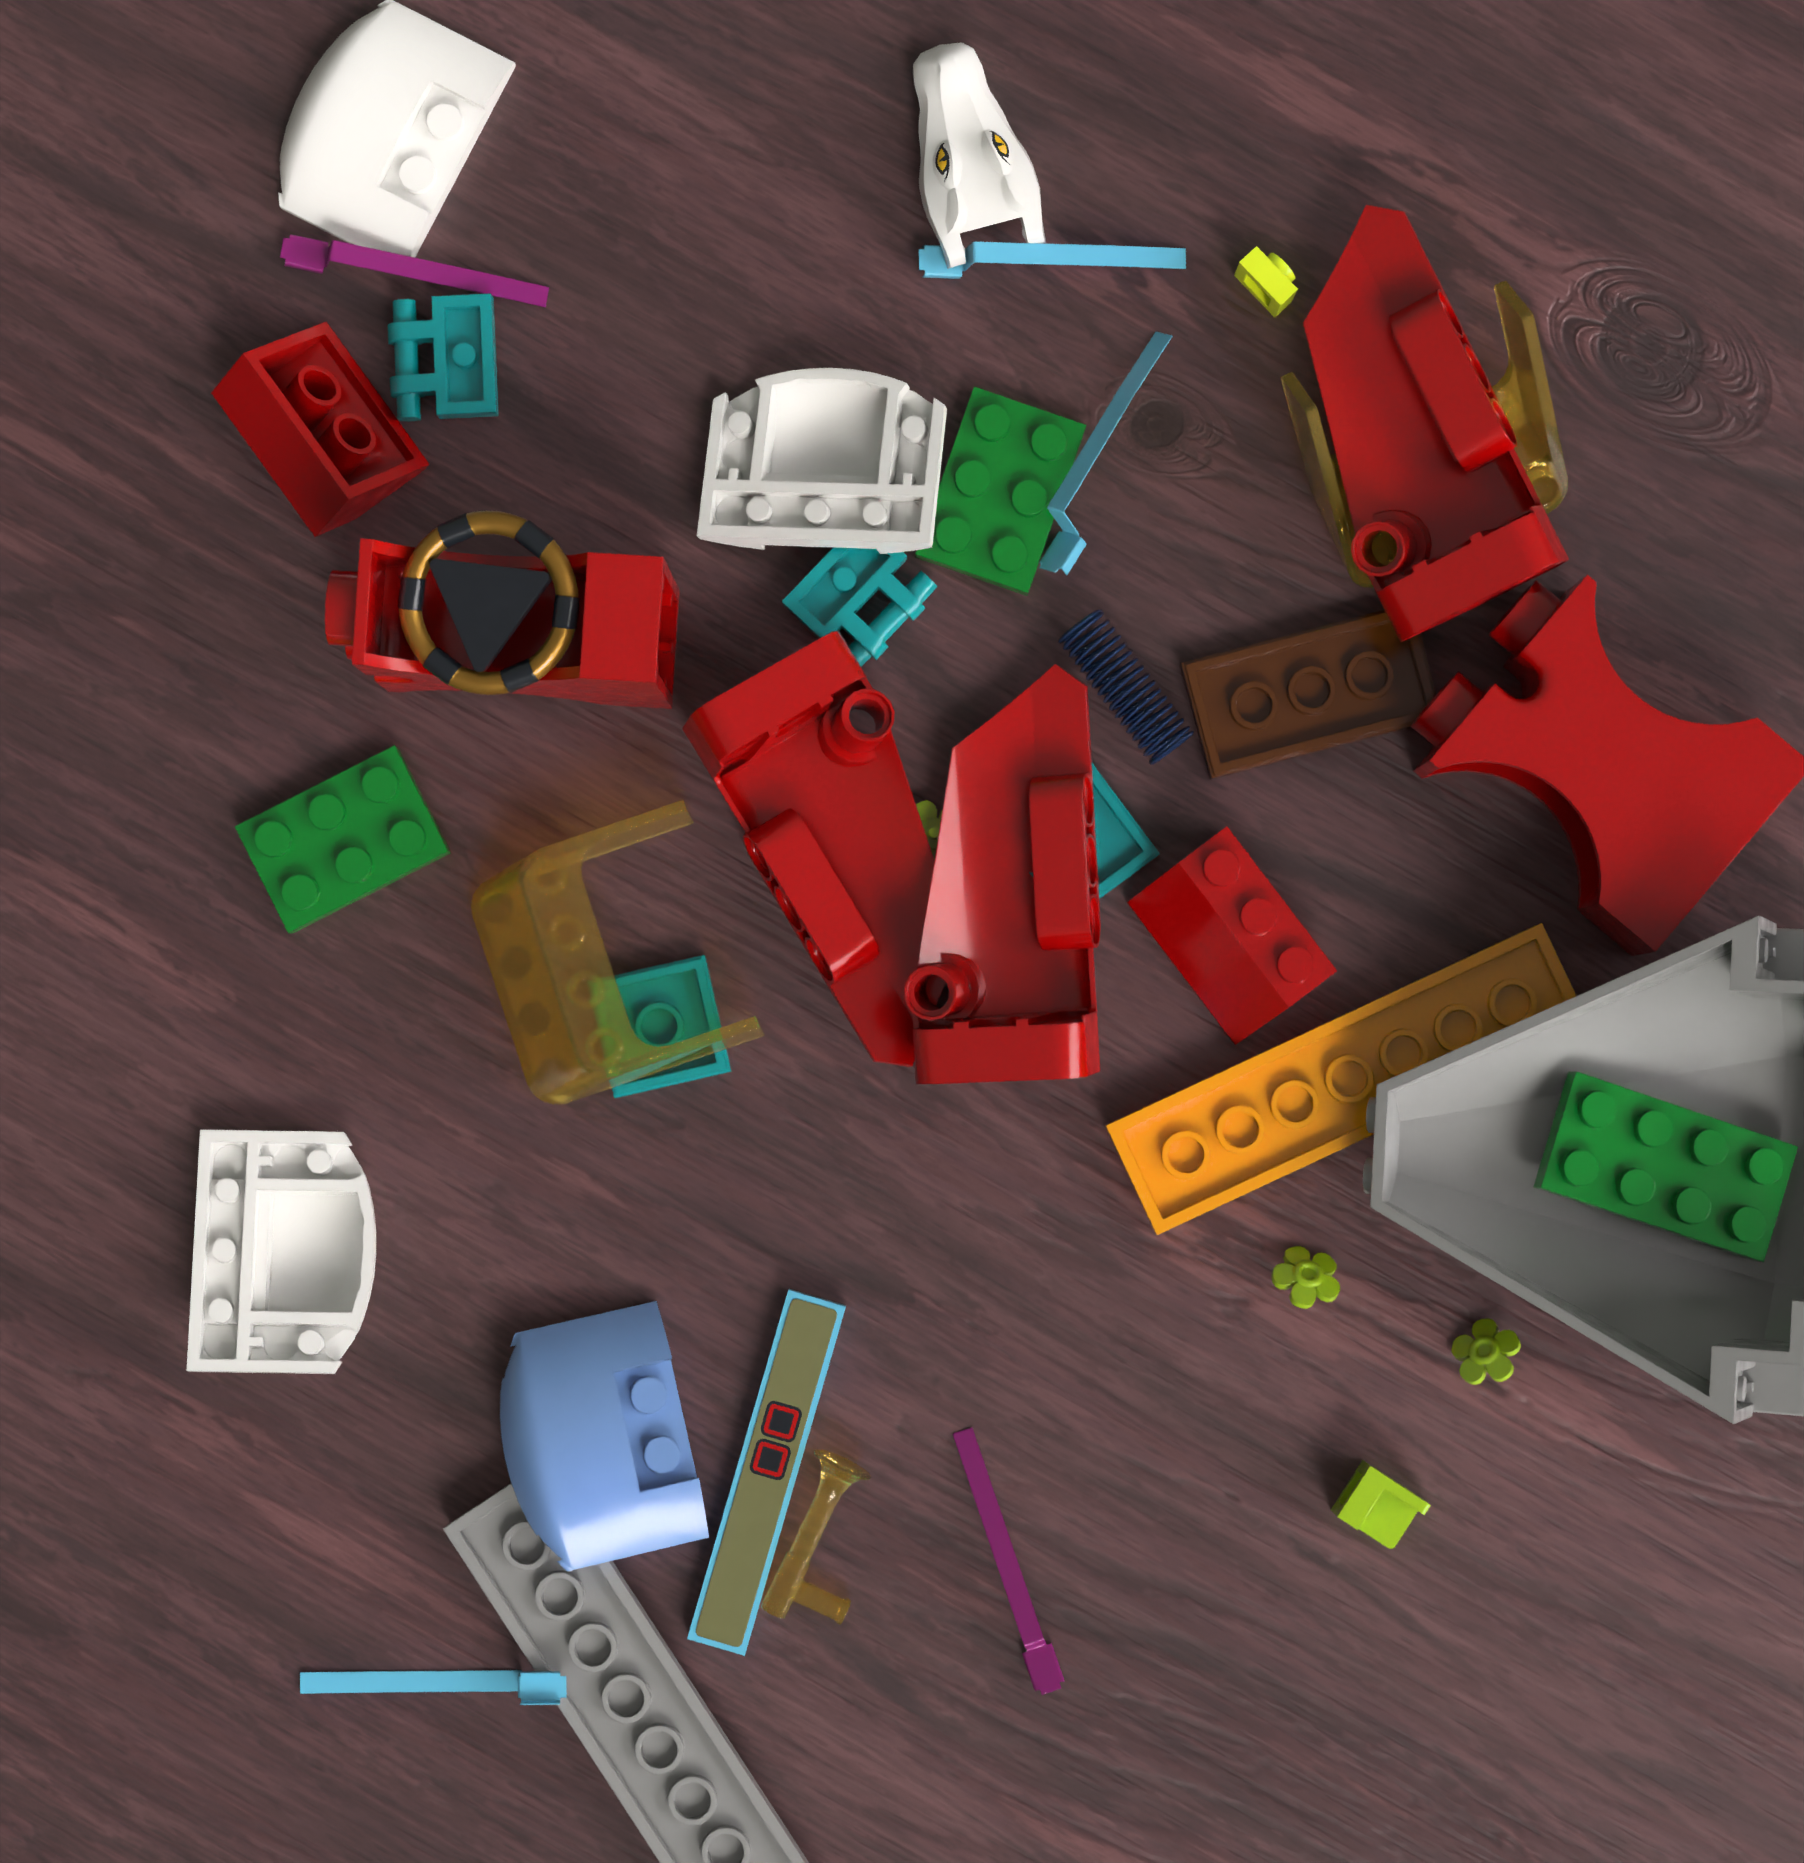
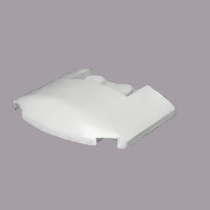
[278,0,516,258]
[697,368,947,554]
[186,1130,376,1374]

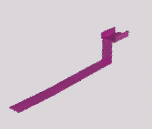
[280,234,549,308]
[953,1427,1065,1695]

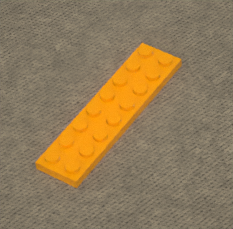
[1105,923,1576,1235]

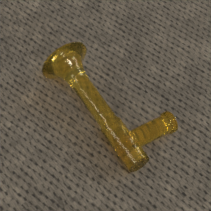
[761,1449,871,1625]

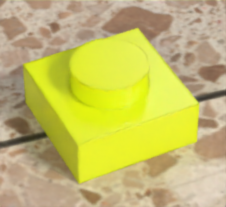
[1234,246,1298,318]

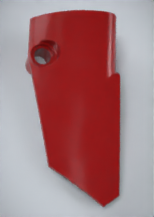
[1303,205,1569,642]
[682,630,946,1067]
[904,664,1101,1084]

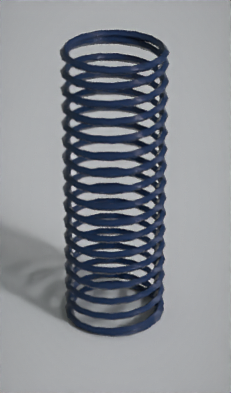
[1058,609,1194,765]

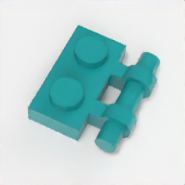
[387,294,499,422]
[782,548,937,667]

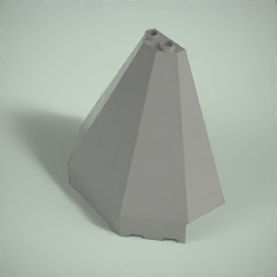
[1363,916,1804,1424]

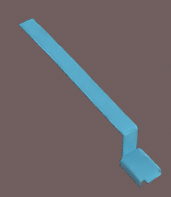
[918,242,1186,279]
[1039,332,1173,575]
[300,1670,567,1705]

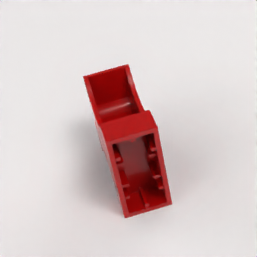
[325,538,680,709]
[1411,574,1804,956]

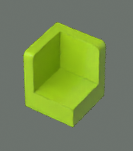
[1331,1460,1431,1549]

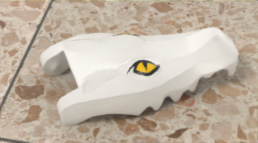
[913,43,1046,269]

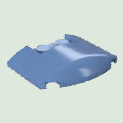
[499,1301,709,1572]

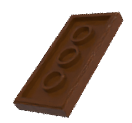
[1180,610,1436,780]

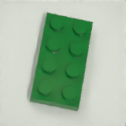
[1533,1071,1798,1262]

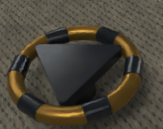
[398,511,580,695]

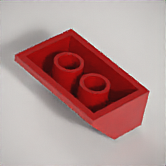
[211,321,429,537]
[1127,826,1337,1045]

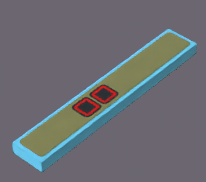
[687,1289,846,1656]

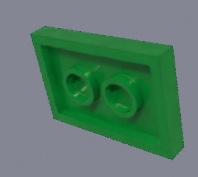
[915,387,1086,596]
[235,745,451,934]

